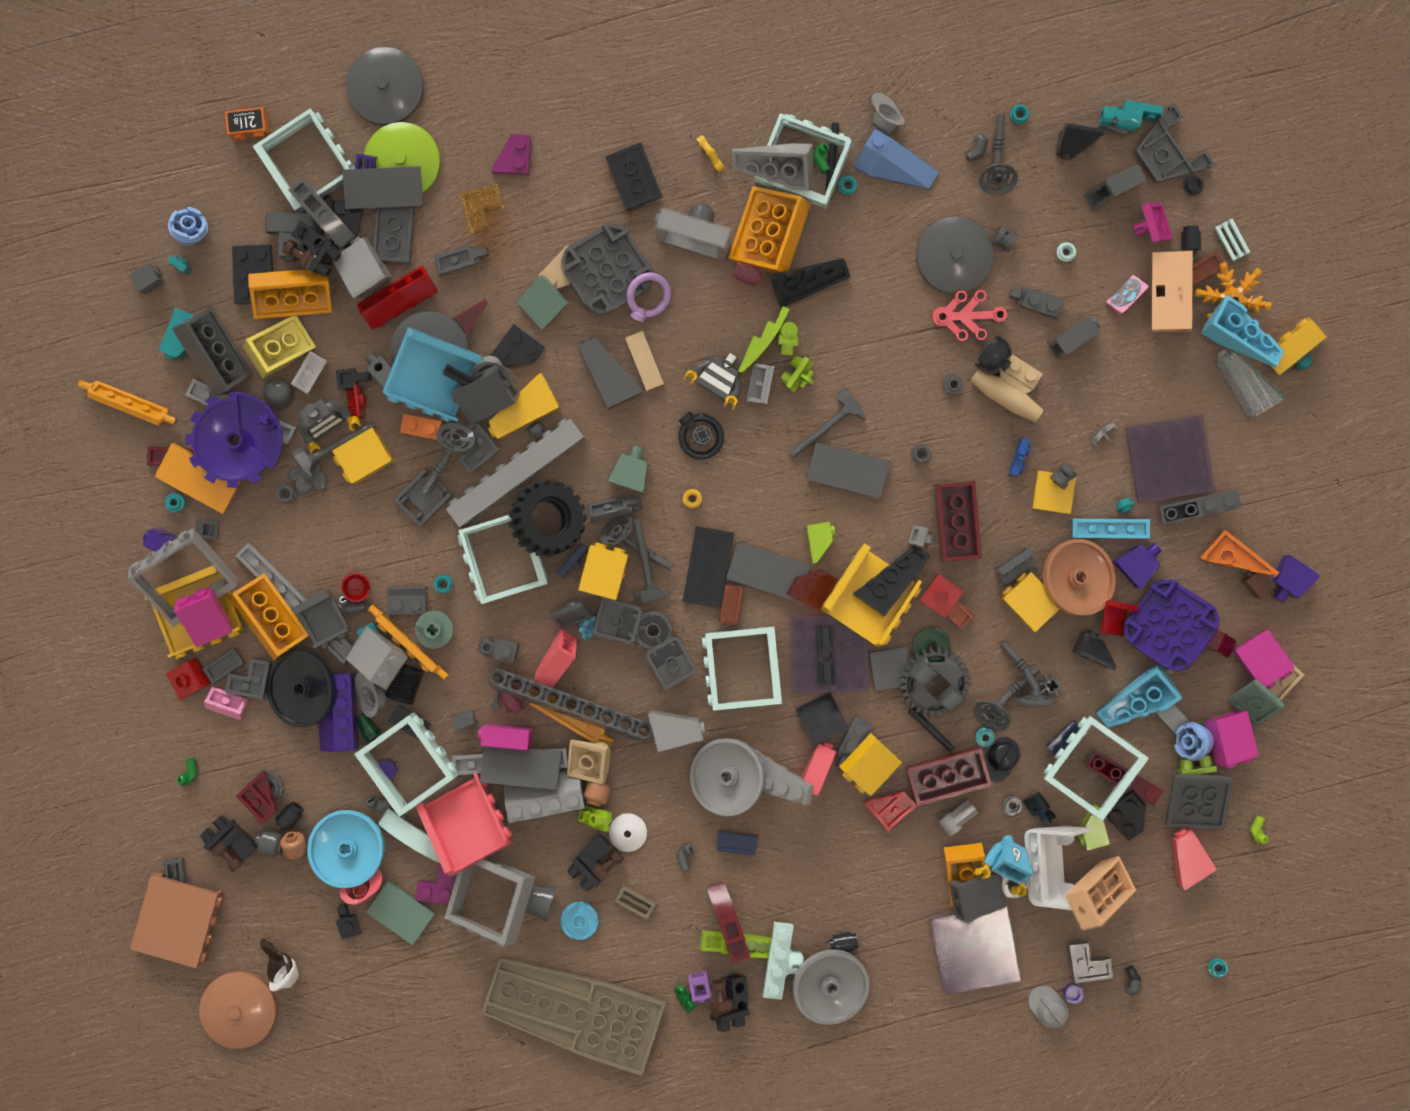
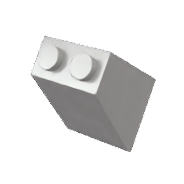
[332,236,392,299]
[345,626,408,690]
[648,710,706,752]

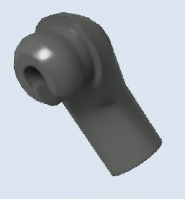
[966,134,988,162]
[338,596,367,614]
[366,797,391,812]
[677,843,694,871]

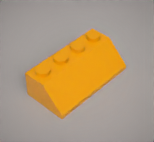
[248,269,332,319]
[229,573,309,661]

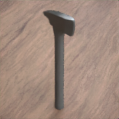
[789,389,866,458]
[292,422,376,479]
[633,519,671,604]

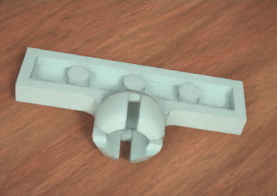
[762,922,804,1000]

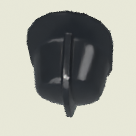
[984,737,1020,781]

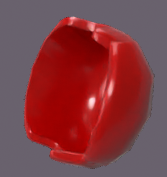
[341,573,371,602]

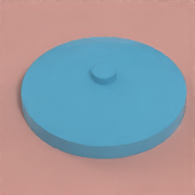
[307,810,385,888]

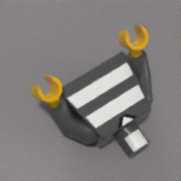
[683,353,741,410]
[298,399,361,454]

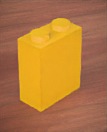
[332,428,395,485]
[579,542,629,600]
[1000,572,1059,632]
[839,733,902,796]

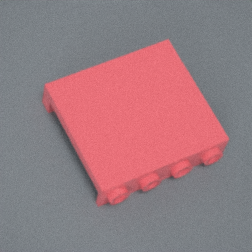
[415,773,512,877]

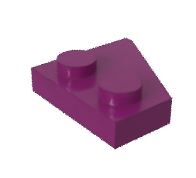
[492,134,531,175]

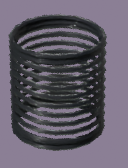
[385,664,425,705]

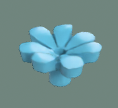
[578,616,596,640]

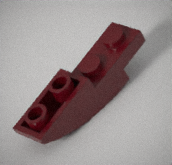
[1086,751,1164,807]
[706,882,751,963]

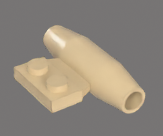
[970,354,1043,422]

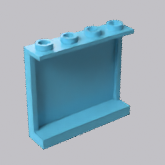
[383,327,483,422]

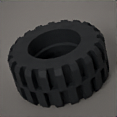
[509,480,586,557]

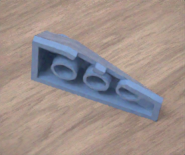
[853,129,939,189]

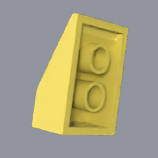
[242,316,316,379]

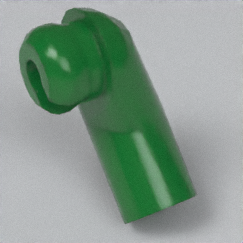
[813,143,830,174]
[177,759,197,786]

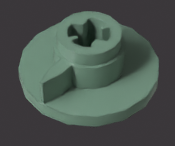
[415,610,454,649]

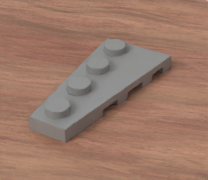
[754,749,814,805]

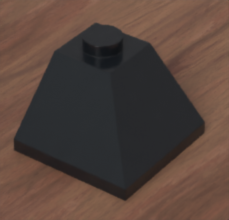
[1055,123,1105,160]
[1072,630,1117,670]

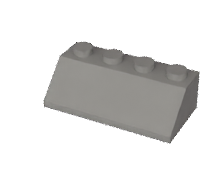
[504,770,586,823]

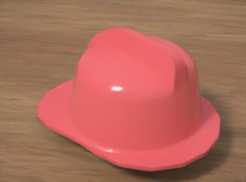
[340,870,382,904]

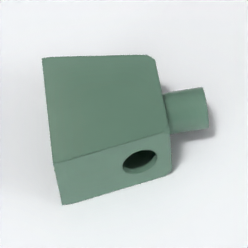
[608,445,648,493]

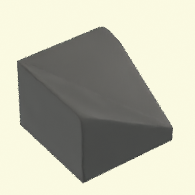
[452,709,477,730]

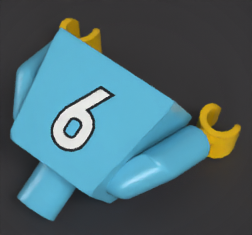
[975,835,1033,896]

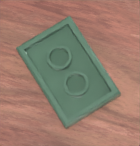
[366,880,436,945]

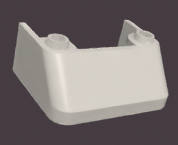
[1024,826,1090,910]

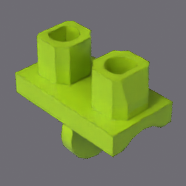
[778,322,798,355]
[780,356,815,393]
[1177,754,1217,775]
[578,805,612,832]

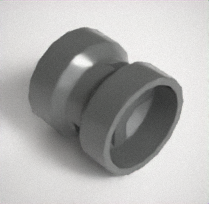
[992,226,1018,252]
[693,425,712,446]
[1050,463,1077,490]

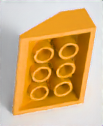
[728,186,811,274]

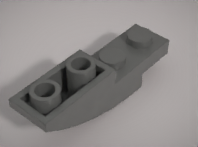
[289,177,356,249]
[1159,489,1241,525]

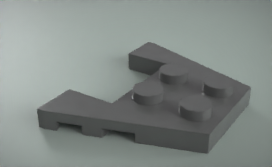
[1134,103,1215,183]

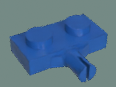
[1008,437,1031,477]

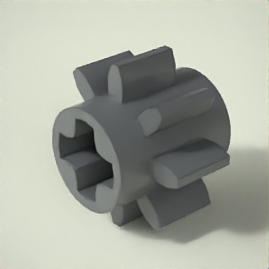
[1038,673,1063,697]

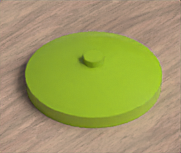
[363,122,441,194]

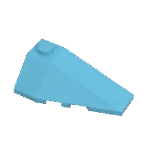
[1201,295,1284,367]
[1096,663,1182,728]

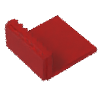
[346,384,367,419]
[919,573,963,618]
[1101,600,1138,636]
[166,658,211,701]

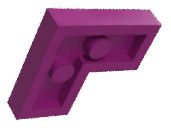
[416,864,458,904]

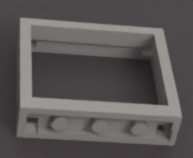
[654,208,731,261]
[128,528,237,627]
[445,857,535,947]

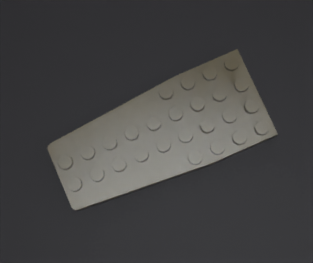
[482,958,666,1076]

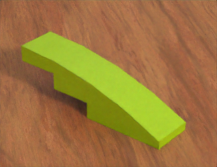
[738,306,790,375]
[700,930,771,958]

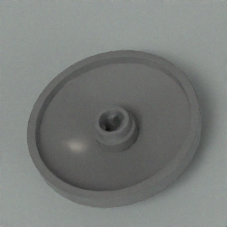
[346,47,424,125]
[916,216,994,294]
[391,311,469,363]

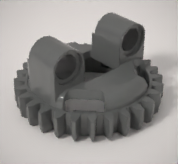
[900,647,971,717]

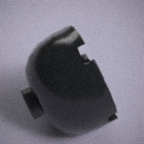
[975,335,1012,374]

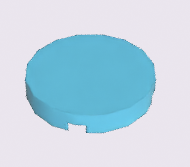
[561,901,599,940]

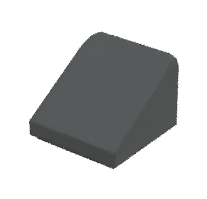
[195,519,219,540]

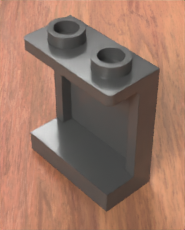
[292,590,351,650]
[949,868,1005,924]

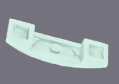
[378,808,440,863]

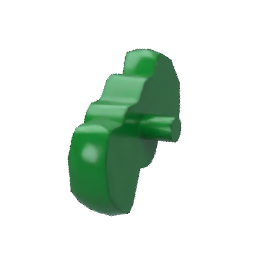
[674,985,695,1012]

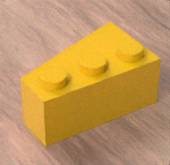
[1271,317,1327,375]

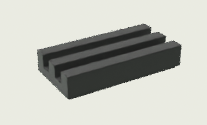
[163,858,187,883]

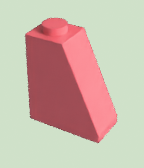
[534,628,577,688]
[801,741,836,796]
[1171,828,1217,891]

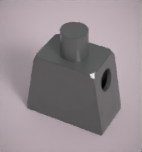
[366,352,393,388]

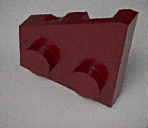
[236,770,278,824]

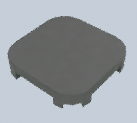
[561,223,653,316]

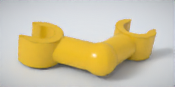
[696,135,725,173]

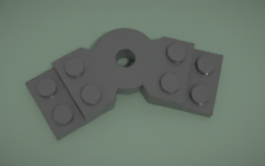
[592,597,698,690]

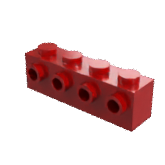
[357,265,438,330]

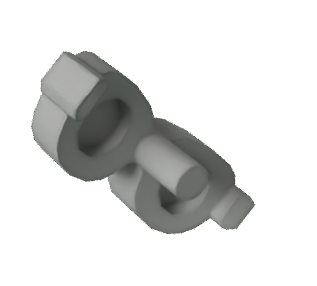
[1091,423,1117,446]

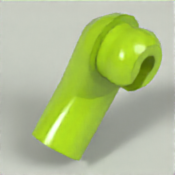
[1250,815,1268,845]

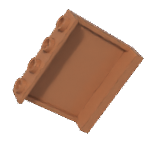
[130,872,224,968]

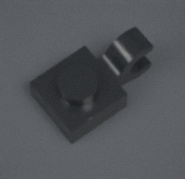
[336,368,372,390]
[1022,791,1056,826]
[336,903,361,939]

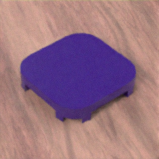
[1124,579,1220,672]

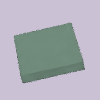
[516,275,569,330]
[1228,679,1285,726]

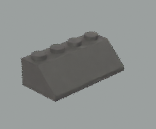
[172,306,252,395]

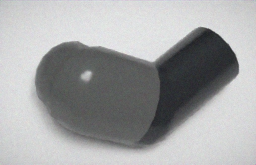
[1125,965,1141,995]

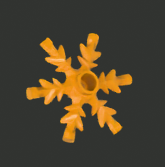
[1194,262,1272,327]

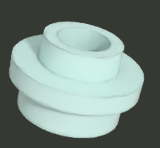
[1056,242,1076,262]

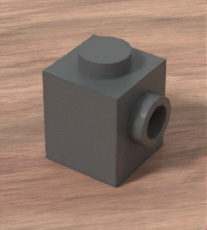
[129,263,164,295]

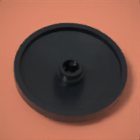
[267,650,336,728]

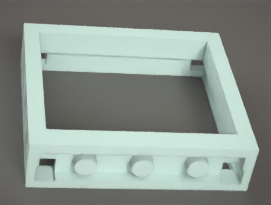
[253,108,355,213]
[754,113,852,209]
[457,515,549,604]
[702,626,782,711]
[354,712,459,817]
[1043,716,1149,821]

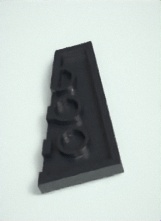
[768,258,850,308]
[853,545,930,617]

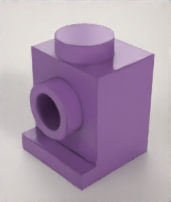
[688,971,712,1003]

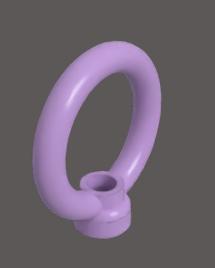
[627,272,671,323]

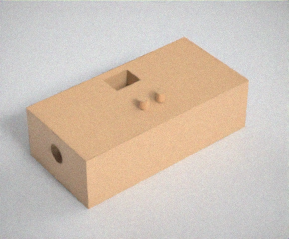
[1152,251,1193,333]
[1065,856,1136,930]

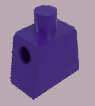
[1112,543,1162,589]
[1272,555,1320,603]

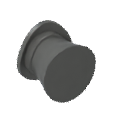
[525,885,556,922]

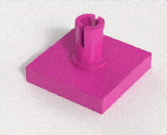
[1133,203,1173,243]

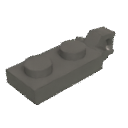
[434,245,489,276]
[1009,287,1064,319]
[588,496,643,523]
[837,716,872,768]

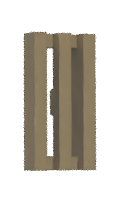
[614,884,657,920]

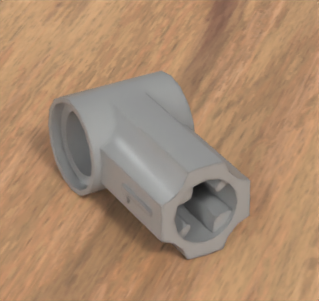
[937,799,978,836]

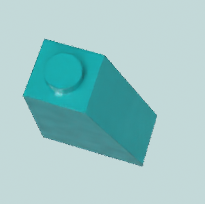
[159,308,193,361]

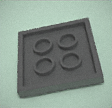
[1165,773,1233,830]

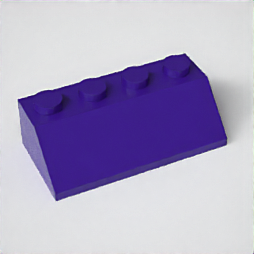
[319,672,359,752]

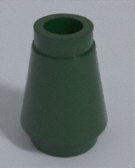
[356,714,381,743]

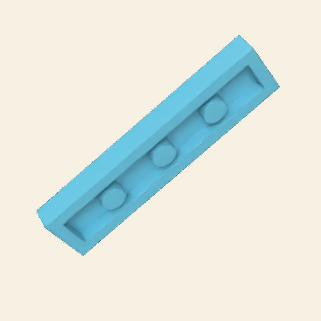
[1071,518,1150,539]

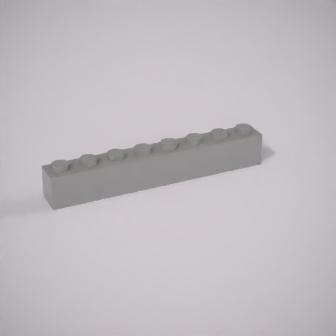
[446,418,585,528]

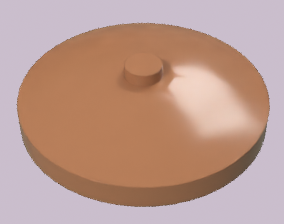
[1043,539,1116,616]
[199,971,277,1049]

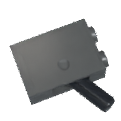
[443,363,520,424]

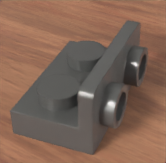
[995,547,1037,584]

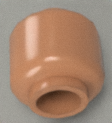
[583,781,611,808]
[280,831,308,860]

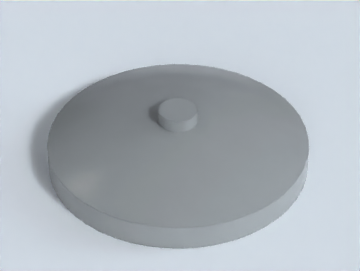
[690,738,765,816]
[793,949,869,1025]

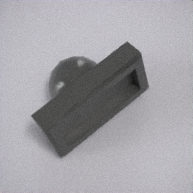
[550,599,593,629]

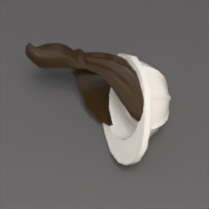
[260,938,299,992]

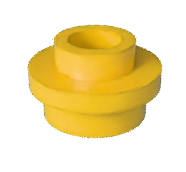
[683,489,702,508]

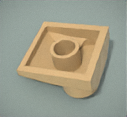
[567,740,611,785]

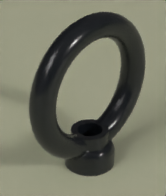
[678,411,724,460]

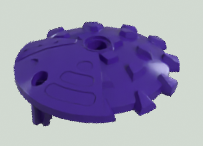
[185,392,283,488]

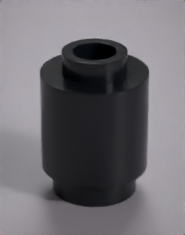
[1181,226,1201,255]
[275,801,304,831]
[829,932,858,952]

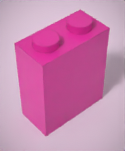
[174,587,232,647]
[1232,629,1295,689]
[1205,711,1259,769]
[478,723,533,750]

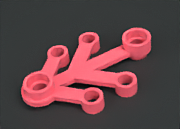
[932,290,1007,341]

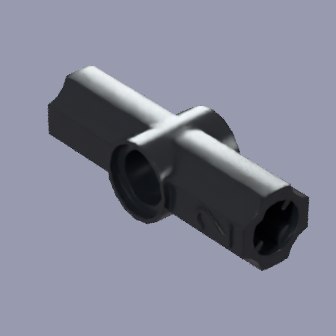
[816,626,836,685]

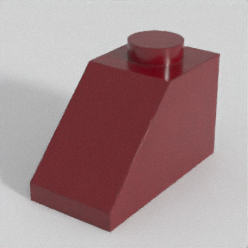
[1206,630,1237,658]

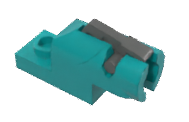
[1099,100,1164,135]

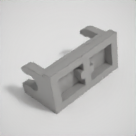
[291,351,327,394]
[746,363,774,406]

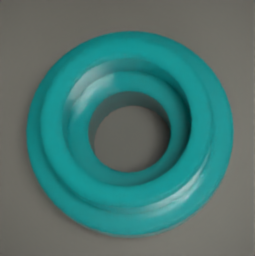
[1010,104,1029,124]
[838,176,857,195]
[1295,354,1313,371]
[165,493,185,512]
[1116,498,1135,514]
[434,574,453,594]
[975,728,995,747]
[1208,958,1228,978]

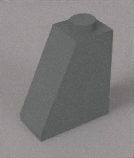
[1084,164,1147,211]
[1048,316,1101,360]

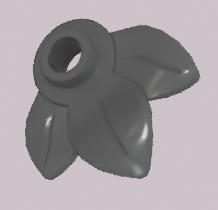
[288,461,326,495]

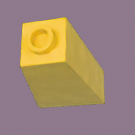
[488,373,561,440]

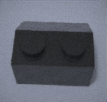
[796,692,849,746]

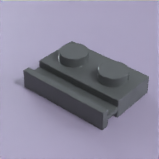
[387,586,427,615]

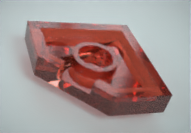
[787,570,838,613]

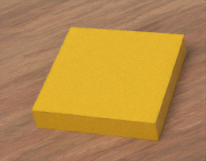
[1031,471,1076,514]

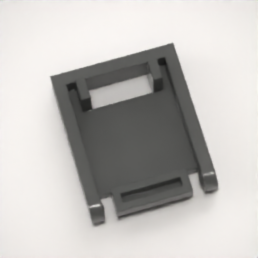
[393,468,453,527]

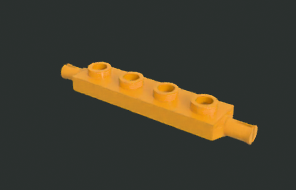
[78,379,178,426]
[368,605,449,681]
[529,690,614,746]

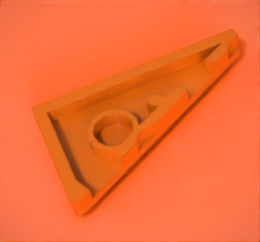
[1200,530,1279,577]

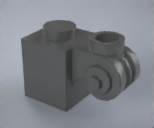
[477,637,520,663]

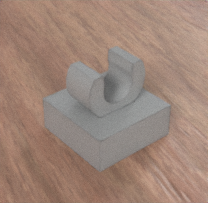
[908,525,933,547]

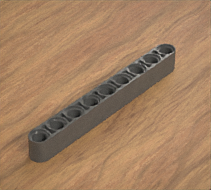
[488,669,653,742]

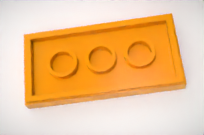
[155,443,241,514]

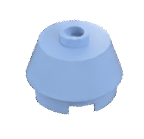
[168,207,208,246]
[1174,722,1214,761]

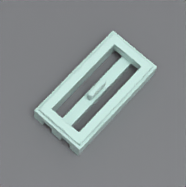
[1213,219,1250,262]

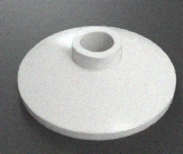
[609,813,647,852]

